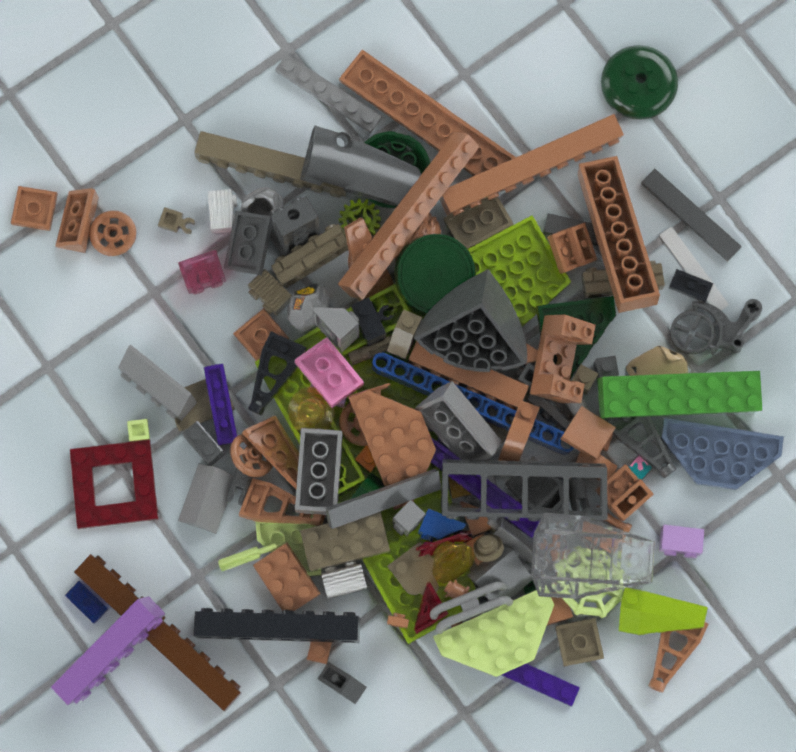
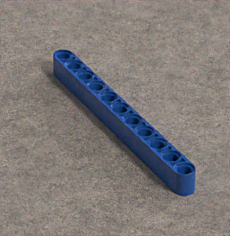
[372,353,574,455]

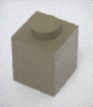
[572,364,598,395]

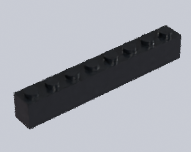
[193,608,361,643]

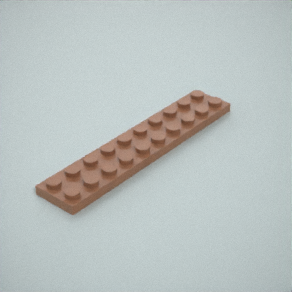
[339,50,516,176]

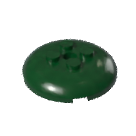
[601,45,678,120]
[364,131,430,209]

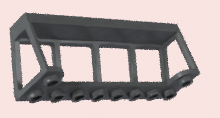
[441,459,608,523]

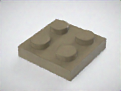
[555,618,604,667]

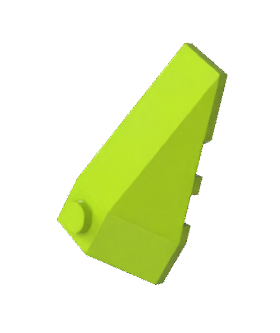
[619,587,708,635]

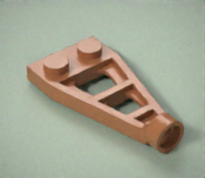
[239,478,325,526]
[648,622,709,693]

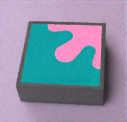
[628,455,654,480]

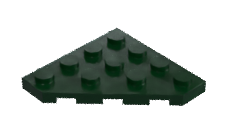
[536,296,616,379]

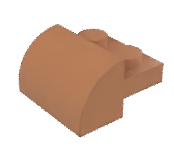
[547,223,597,274]
[595,464,654,521]

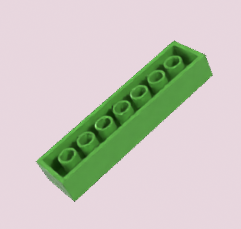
[597,371,763,419]

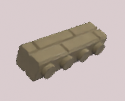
[271,224,348,288]
[581,261,665,299]

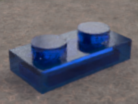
[65,581,109,624]

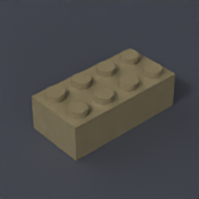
[300,512,391,572]

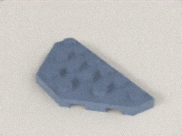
[661,418,784,490]

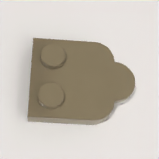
[387,542,441,595]

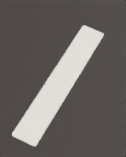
[660,227,729,310]

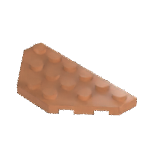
[349,389,436,510]

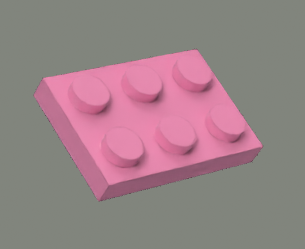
[295,337,364,408]

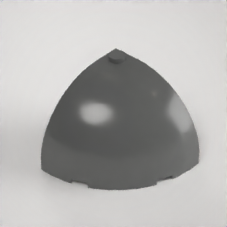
[414,269,527,372]

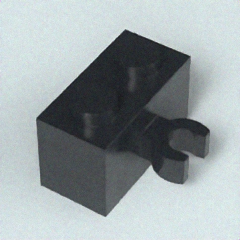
[351,297,393,346]

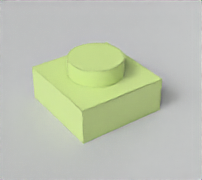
[127,419,150,442]

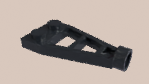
[248,331,307,416]

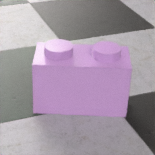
[659,525,704,559]

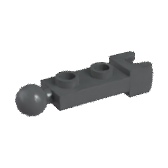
[526,394,570,432]

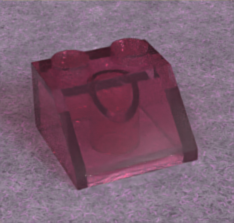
[178,250,226,295]

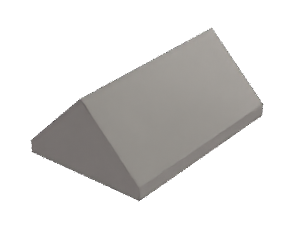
[178,464,234,534]

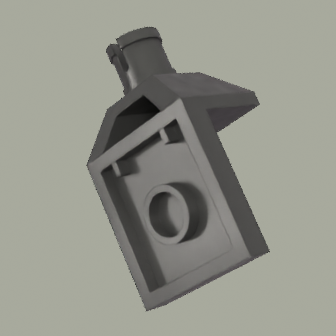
[505,456,575,528]

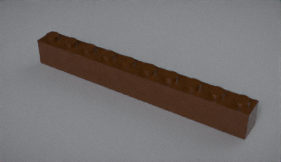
[74,554,242,712]

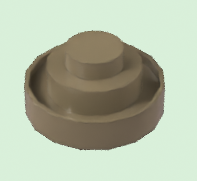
[473,534,504,562]

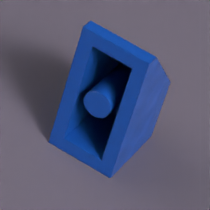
[418,508,466,542]

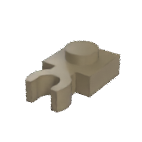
[158,207,195,234]

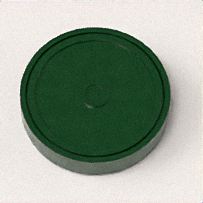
[394,234,476,313]

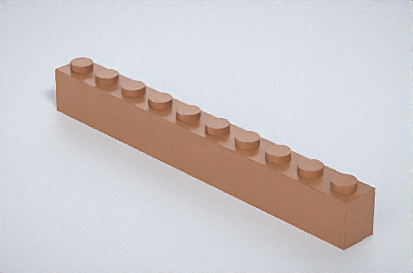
[439,114,624,216]
[338,132,479,300]

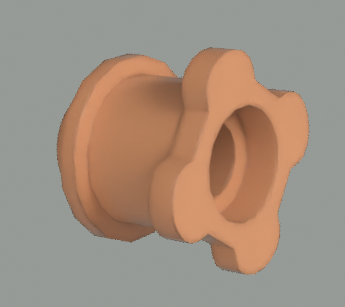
[444,579,470,599]

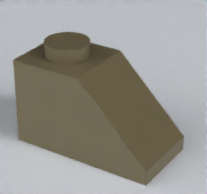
[387,309,422,359]

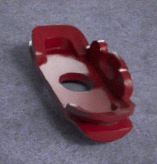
[416,531,472,557]

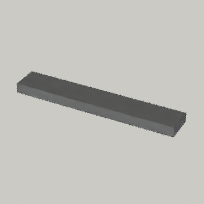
[641,168,742,262]
[326,469,442,529]

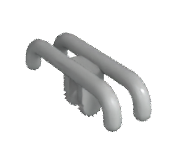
[430,582,513,634]

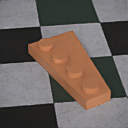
[344,217,394,301]
[242,415,299,489]

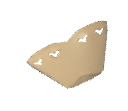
[626,346,688,376]

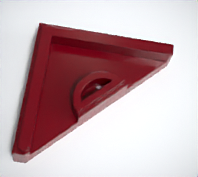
[414,581,449,634]

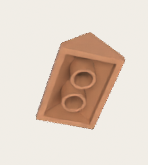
[55,188,99,253]

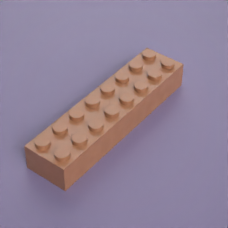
[578,156,660,313]

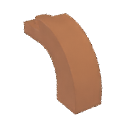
[498,400,540,461]

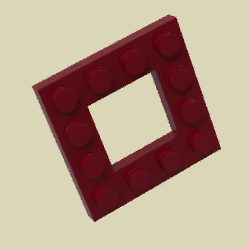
[70,439,159,530]

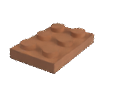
[253,542,321,611]

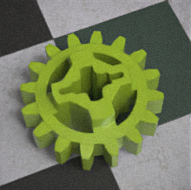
[338,198,381,236]

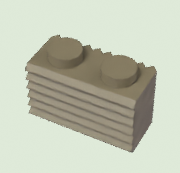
[248,269,292,316]

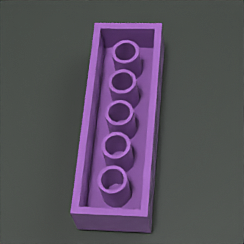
[51,596,165,705]

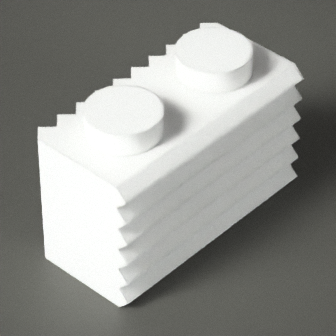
[208,189,237,234]
[321,561,367,599]

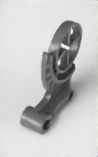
[670,299,762,355]

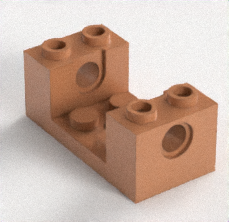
[530,315,595,403]

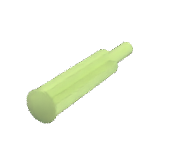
[218,543,278,572]

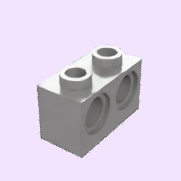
[392,500,425,536]

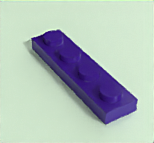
[203,363,237,446]
[501,664,580,707]

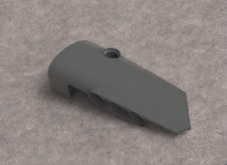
[300,125,436,206]

